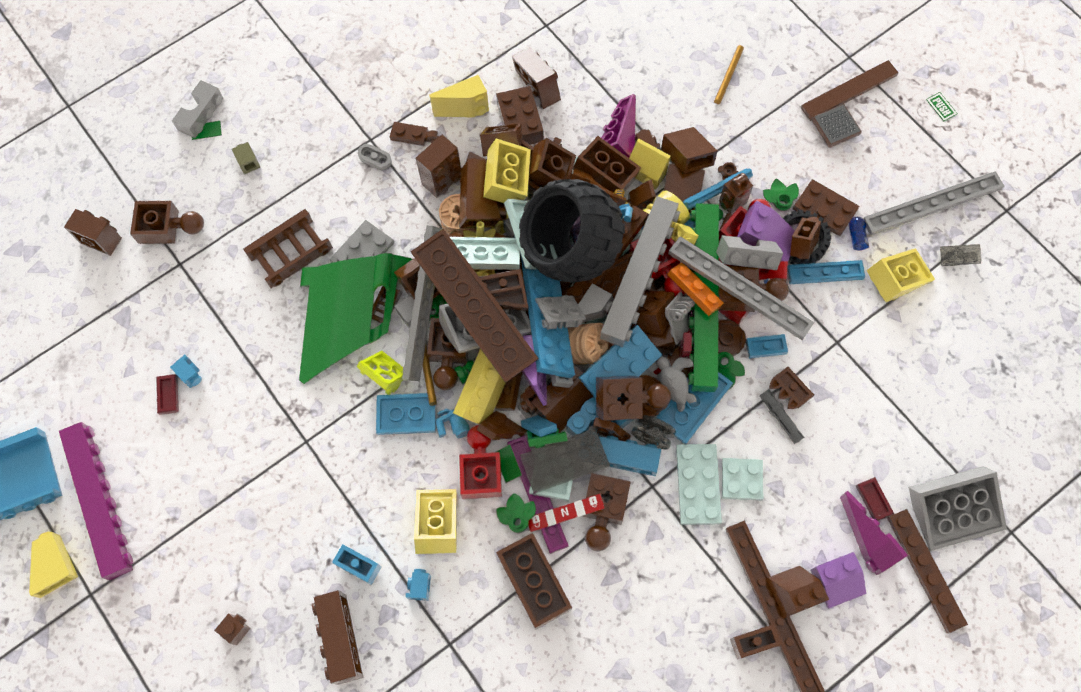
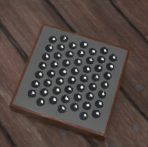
[812,104,862,148]

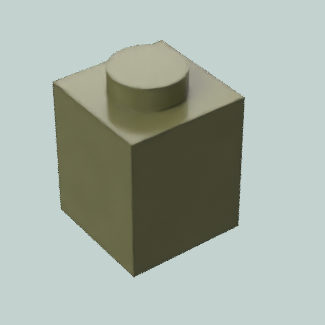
[232,142,260,175]

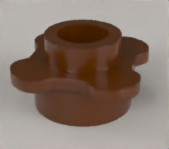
[718,162,738,180]

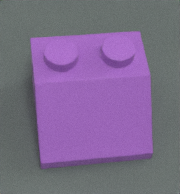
[810,552,867,609]

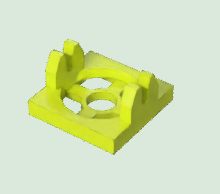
[357,350,403,395]

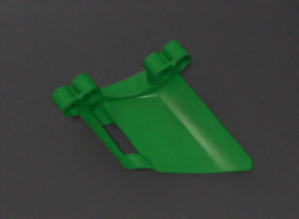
[299,253,412,384]

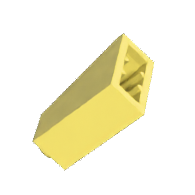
[29,532,78,598]

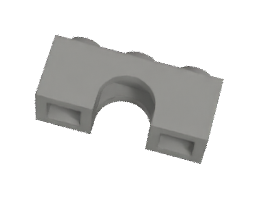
[172,80,223,138]
[716,235,783,270]

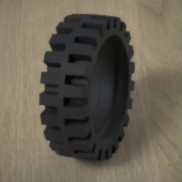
[783,210,831,265]

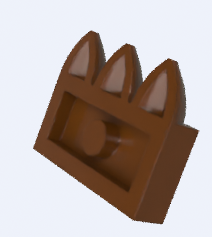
[769,366,814,409]

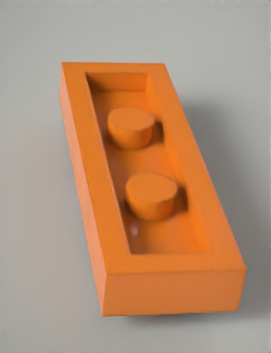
[667,262,723,316]

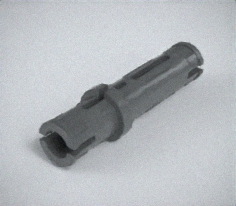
[759,389,805,444]

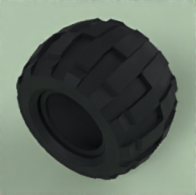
[519,179,625,283]

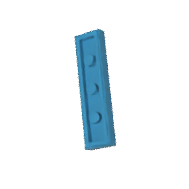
[787,260,865,284]

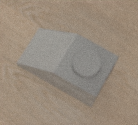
[578,284,614,323]

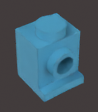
[170,354,202,388]
[405,569,431,601]

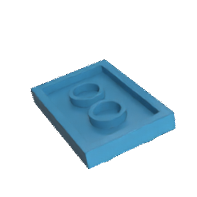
[376,393,436,435]

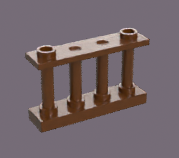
[243,208,333,289]

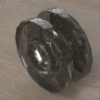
[631,415,676,450]

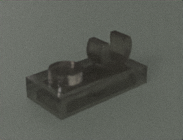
[940,244,982,266]

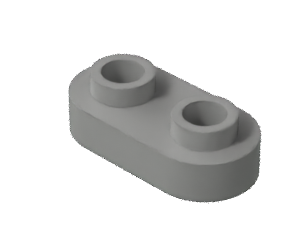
[358,144,392,170]

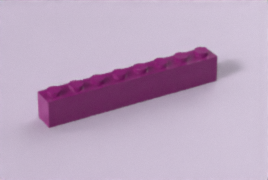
[59,422,133,580]

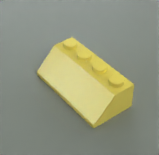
[453,349,505,424]

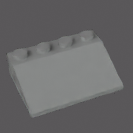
[439,304,531,353]
[908,466,1007,551]

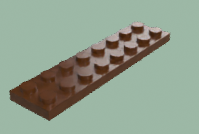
[410,228,539,383]

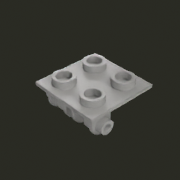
[665,292,695,344]
[535,295,586,330]

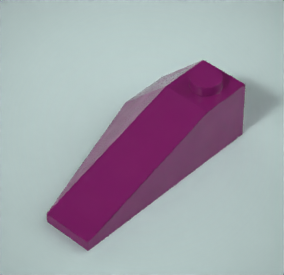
[601,94,636,158]
[840,491,908,575]

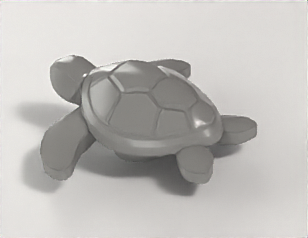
[656,356,696,412]

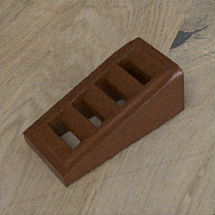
[372,286,403,323]

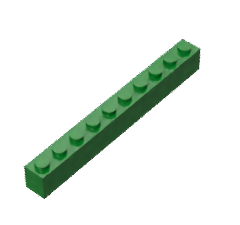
[688,203,719,392]

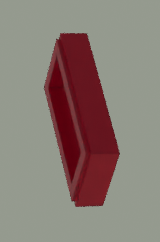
[679,332,692,358]
[156,374,179,415]
[856,477,894,521]

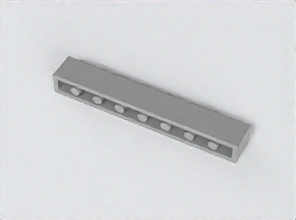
[600,196,680,347]

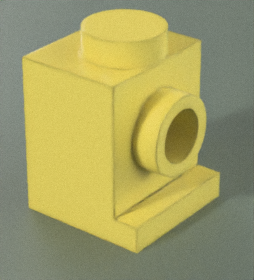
[671,222,698,245]

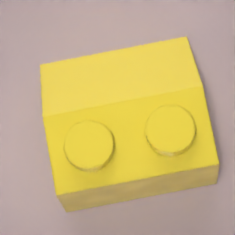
[629,139,670,190]

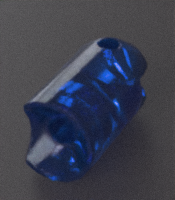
[849,216,869,251]

